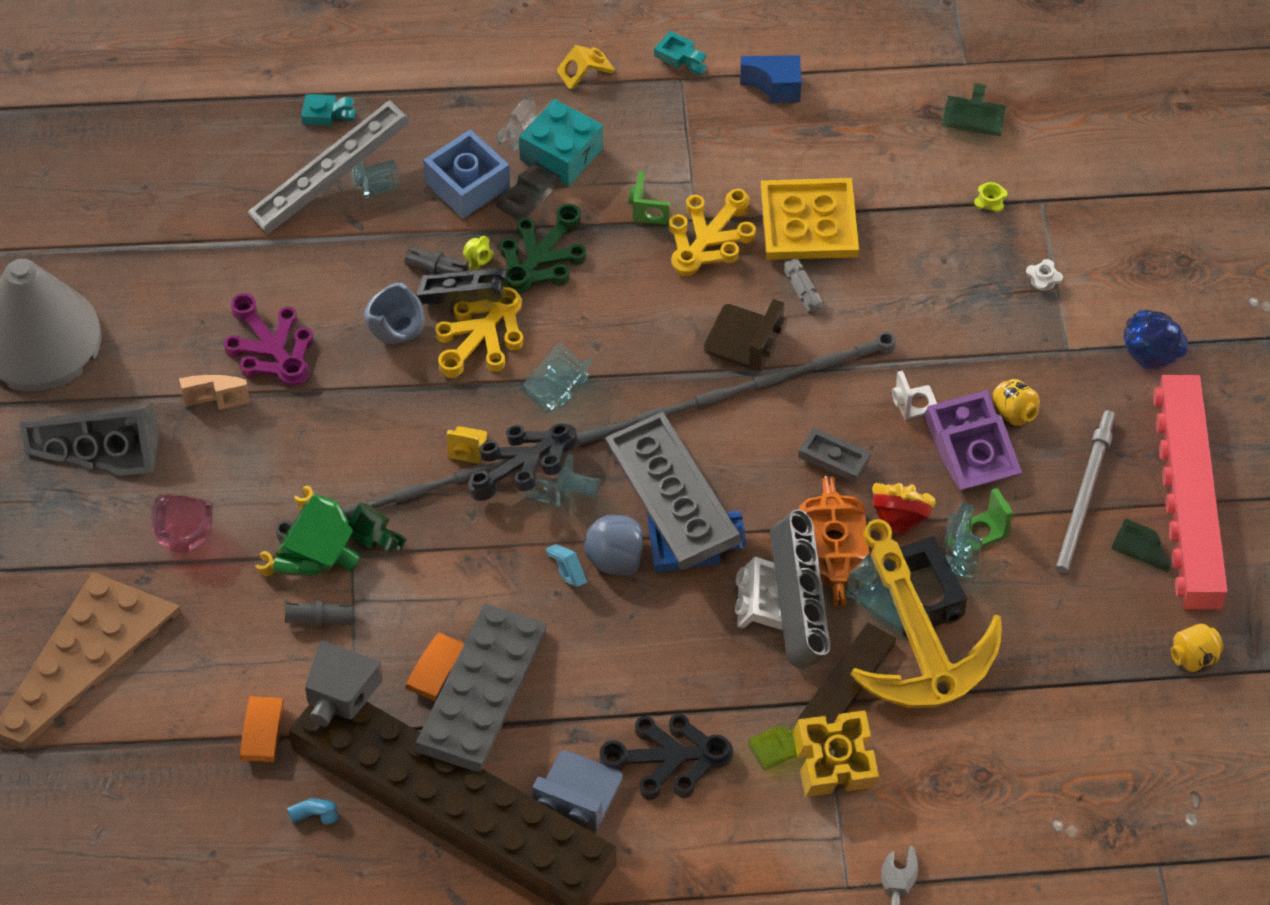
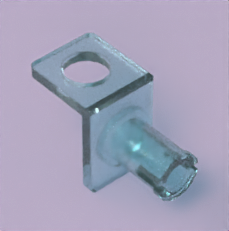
[524,454,601,506]

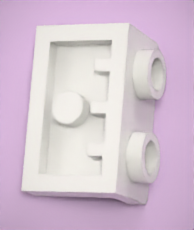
[735,557,783,630]

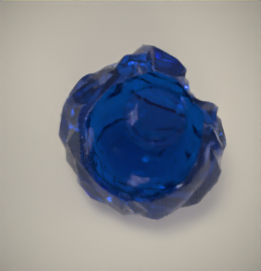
[1123,310,1188,370]

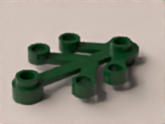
[500,203,586,294]

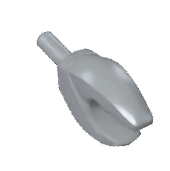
[881,846,919,905]

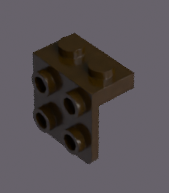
[704,299,788,372]

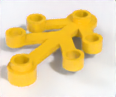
[669,189,756,276]
[435,287,523,378]

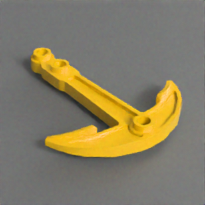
[850,519,1002,708]

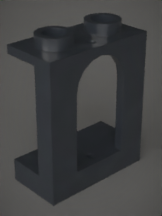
[871,536,967,636]

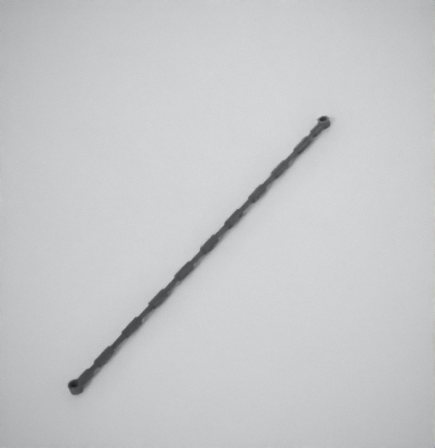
[276,332,896,542]

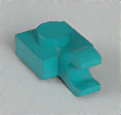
[654,31,707,75]
[301,94,356,126]

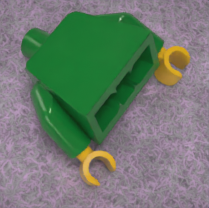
[255,486,360,576]

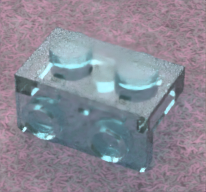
[519,342,593,414]
[942,502,983,578]

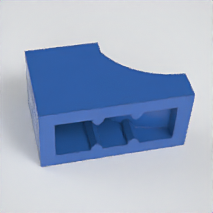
[740,55,802,103]

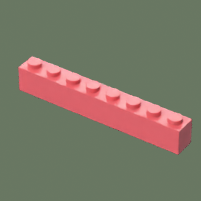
[1153,375,1228,610]

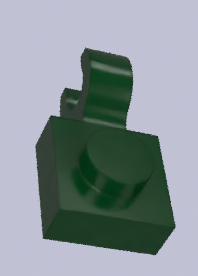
[348,503,407,552]

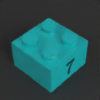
[519,99,603,186]

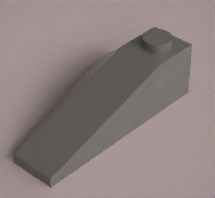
[20,402,159,476]

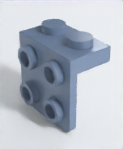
[532,750,622,832]

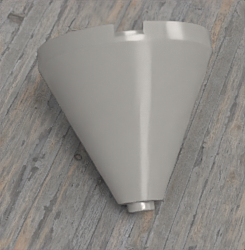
[0,259,101,392]

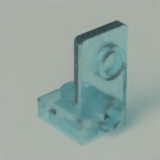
[351,160,400,198]
[847,553,903,631]

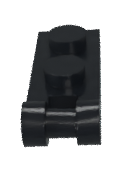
[416,268,508,305]

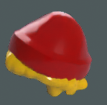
[872,483,936,535]

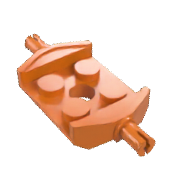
[799,477,871,607]

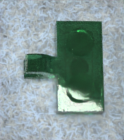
[942,83,1007,136]

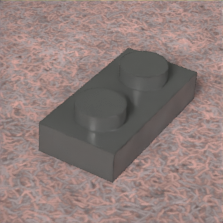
[798,427,871,484]

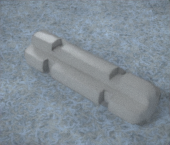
[784,259,822,313]

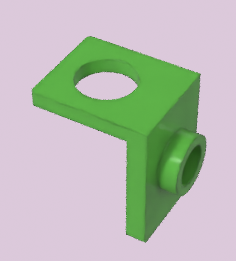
[628,171,670,225]
[959,488,1013,550]

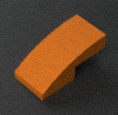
[405,632,464,701]
[240,696,284,762]

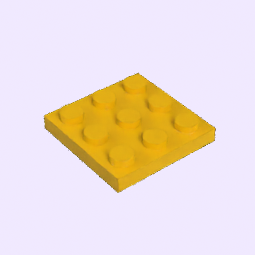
[760,178,859,260]

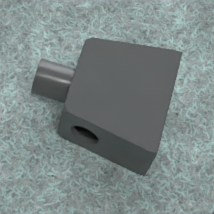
[305,640,383,727]

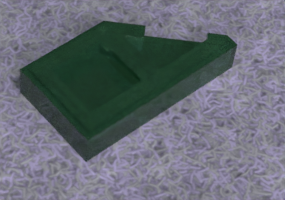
[1112,518,1171,572]

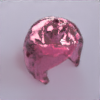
[151,494,213,552]

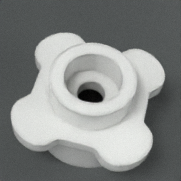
[1026,259,1063,291]

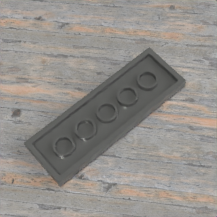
[605,411,742,570]
[415,603,547,773]

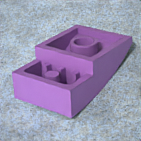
[924,390,1022,492]

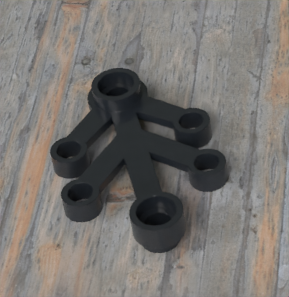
[468,423,577,501]
[600,714,733,800]

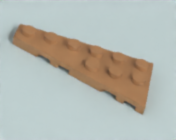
[0,572,182,749]

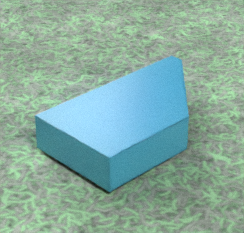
[546,544,587,587]

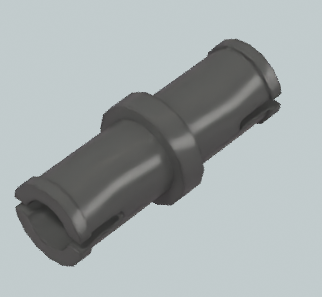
[404,246,469,275]
[285,600,353,627]

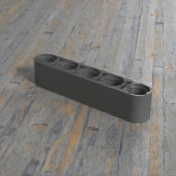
[770,509,830,669]

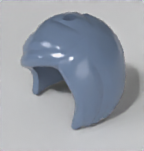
[364,282,425,345]
[584,515,643,576]

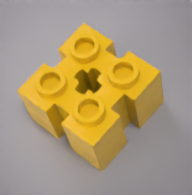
[792,710,879,797]

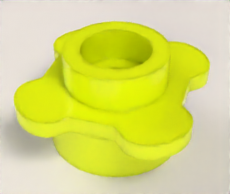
[974,182,1008,212]
[463,236,494,271]

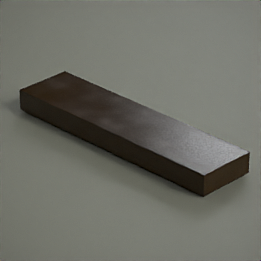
[797,622,896,724]

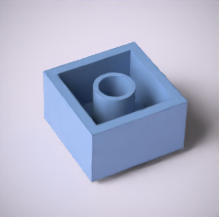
[423,129,510,219]

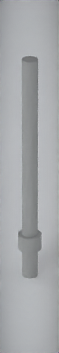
[1055,410,1116,573]

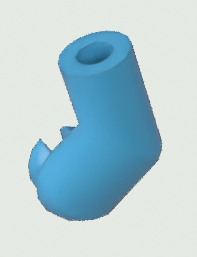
[287,798,339,825]

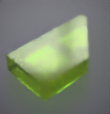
[748,725,797,771]

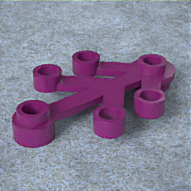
[224,293,314,386]

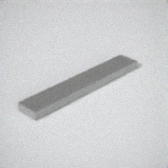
[248,100,410,235]

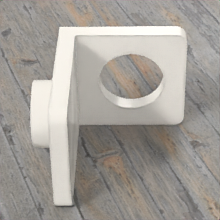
[892,371,937,420]

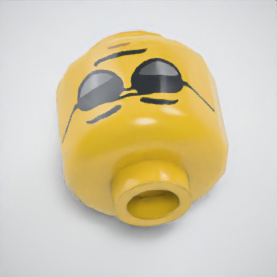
[992,379,1040,426]
[1170,624,1224,672]

